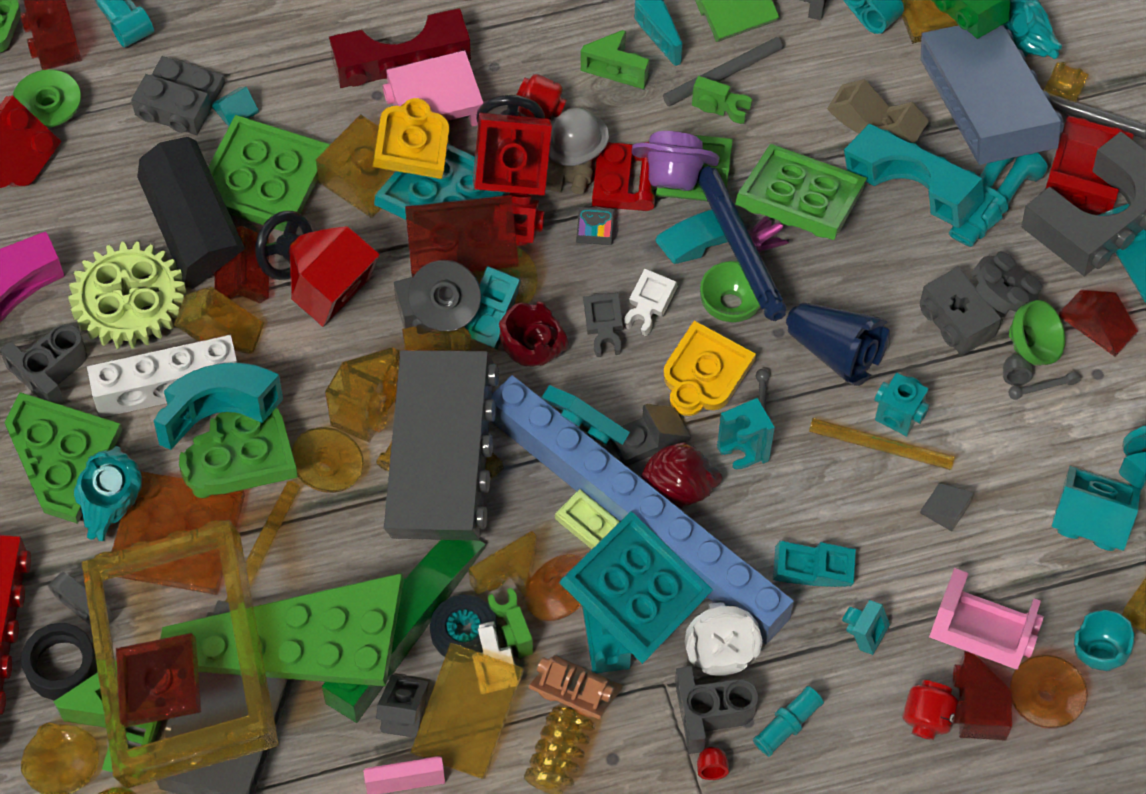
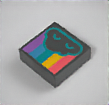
[576,207,614,245]

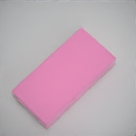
[363,756,445,794]

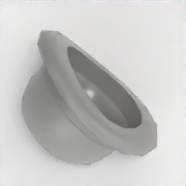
[549,108,610,166]

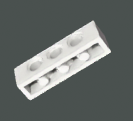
[87,335,237,418]

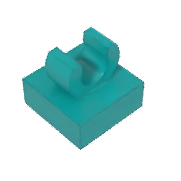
[842,600,890,655]

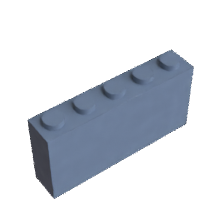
[920,25,1064,165]

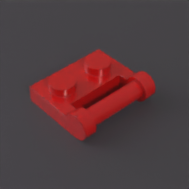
[592,142,655,211]

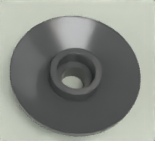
[408,260,481,331]

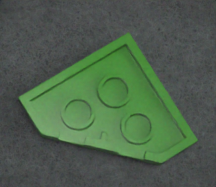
[4,392,122,524]

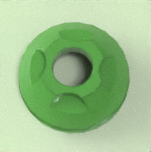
[700,261,760,322]
[1009,300,1065,366]

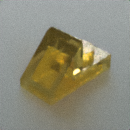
[469,531,537,598]

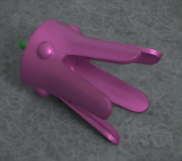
[748,216,789,253]

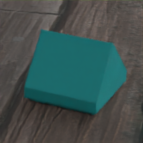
[211,86,259,127]

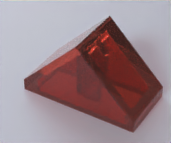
[1059,290,1138,357]

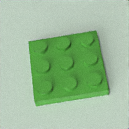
[208,115,331,232]
[735,144,867,240]

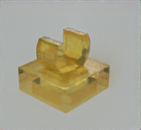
[1044,62,1089,102]

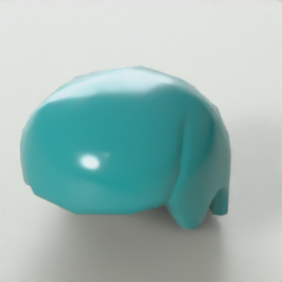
[1074,610,1135,671]

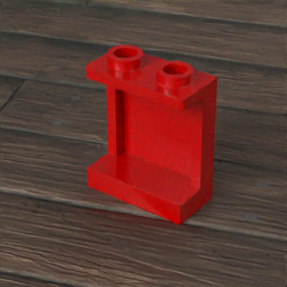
[1045,116,1134,215]

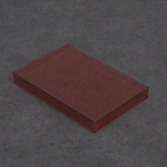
[405,195,519,278]

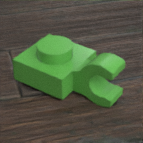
[692,76,752,124]
[488,588,533,659]

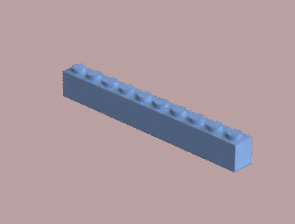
[491,375,794,645]

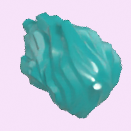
[1003,0,1062,60]
[74,446,142,541]

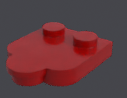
[0,95,61,188]

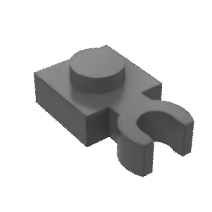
[583,292,623,357]

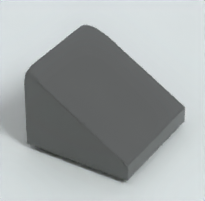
[920,483,974,531]

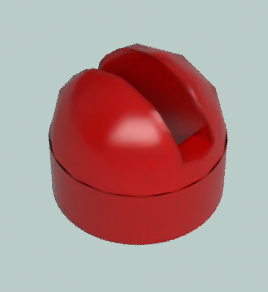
[697,747,729,780]

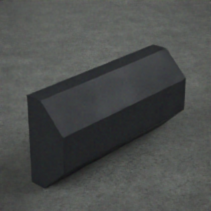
[137,137,245,289]

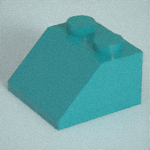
[1051,466,1141,551]

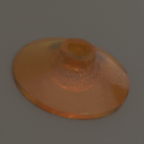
[525,554,582,621]
[1009,655,1088,729]

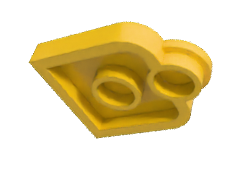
[373,98,449,179]
[664,320,756,416]

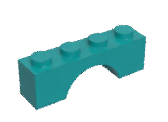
[844,123,984,228]

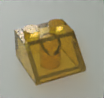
[316,114,395,218]

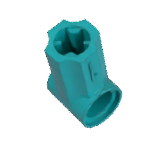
[95,0,155,48]

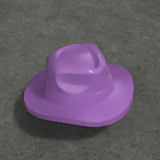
[631,131,720,191]

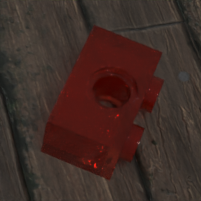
[20,0,82,70]

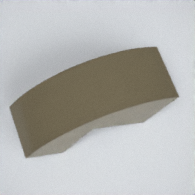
[827,79,929,143]

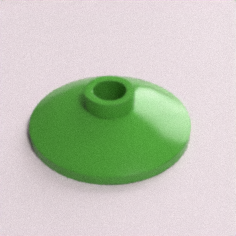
[13,69,81,128]

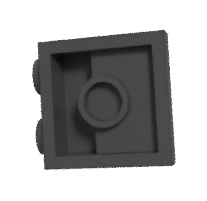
[131,56,225,135]

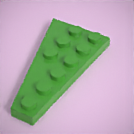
[158,573,404,686]

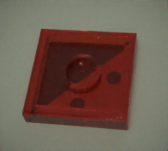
[116,633,201,727]

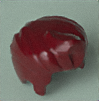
[499,301,569,367]
[641,442,722,508]

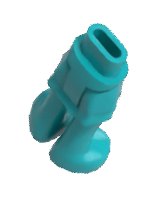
[949,152,1048,247]

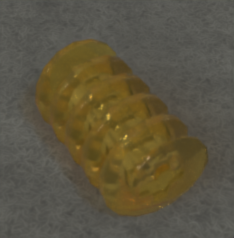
[524,706,596,794]

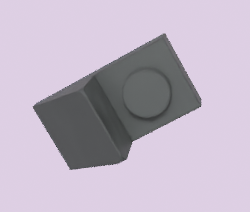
[611,404,691,466]
[376,675,429,738]

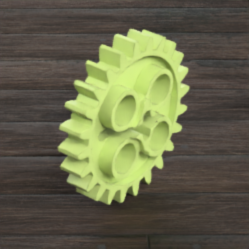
[68,241,186,349]

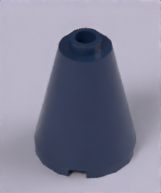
[786,302,890,386]

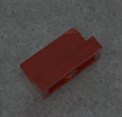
[214,226,269,304]

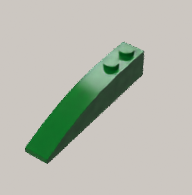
[322,540,486,723]

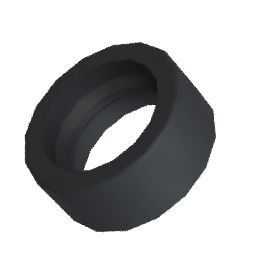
[21,623,98,700]

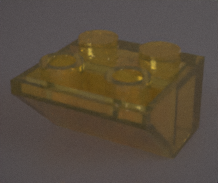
[325,347,400,443]

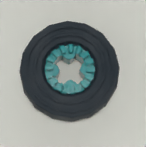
[430,594,498,663]

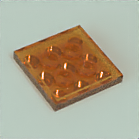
[106,471,245,595]

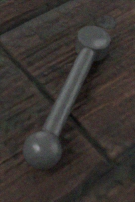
[755,369,770,411]
[1008,371,1081,400]

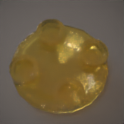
[21,722,100,794]

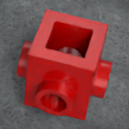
[493,193,545,246]

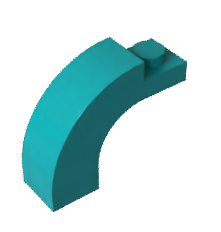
[153,363,283,450]

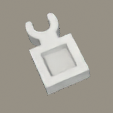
[624,269,678,336]

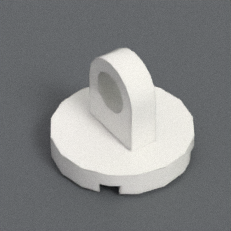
[684,602,763,676]

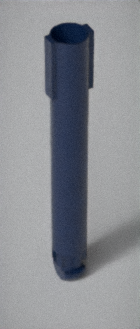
[697,166,787,321]

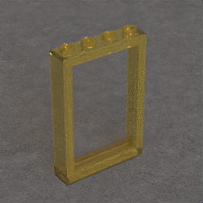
[82,520,279,789]

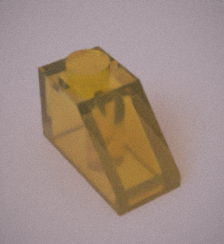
[174,286,264,354]

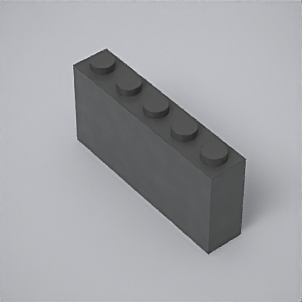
[384,350,499,541]
[152,600,294,794]

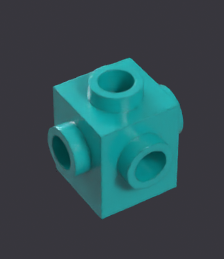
[874,372,930,437]

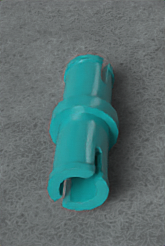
[753,686,824,757]

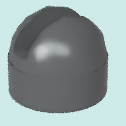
[1003,354,1032,386]

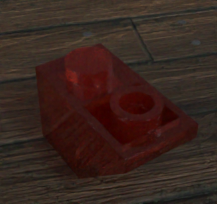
[952,651,1012,741]

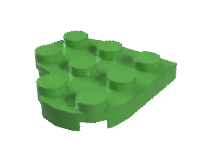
[179,407,298,498]

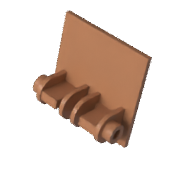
[529,655,623,720]

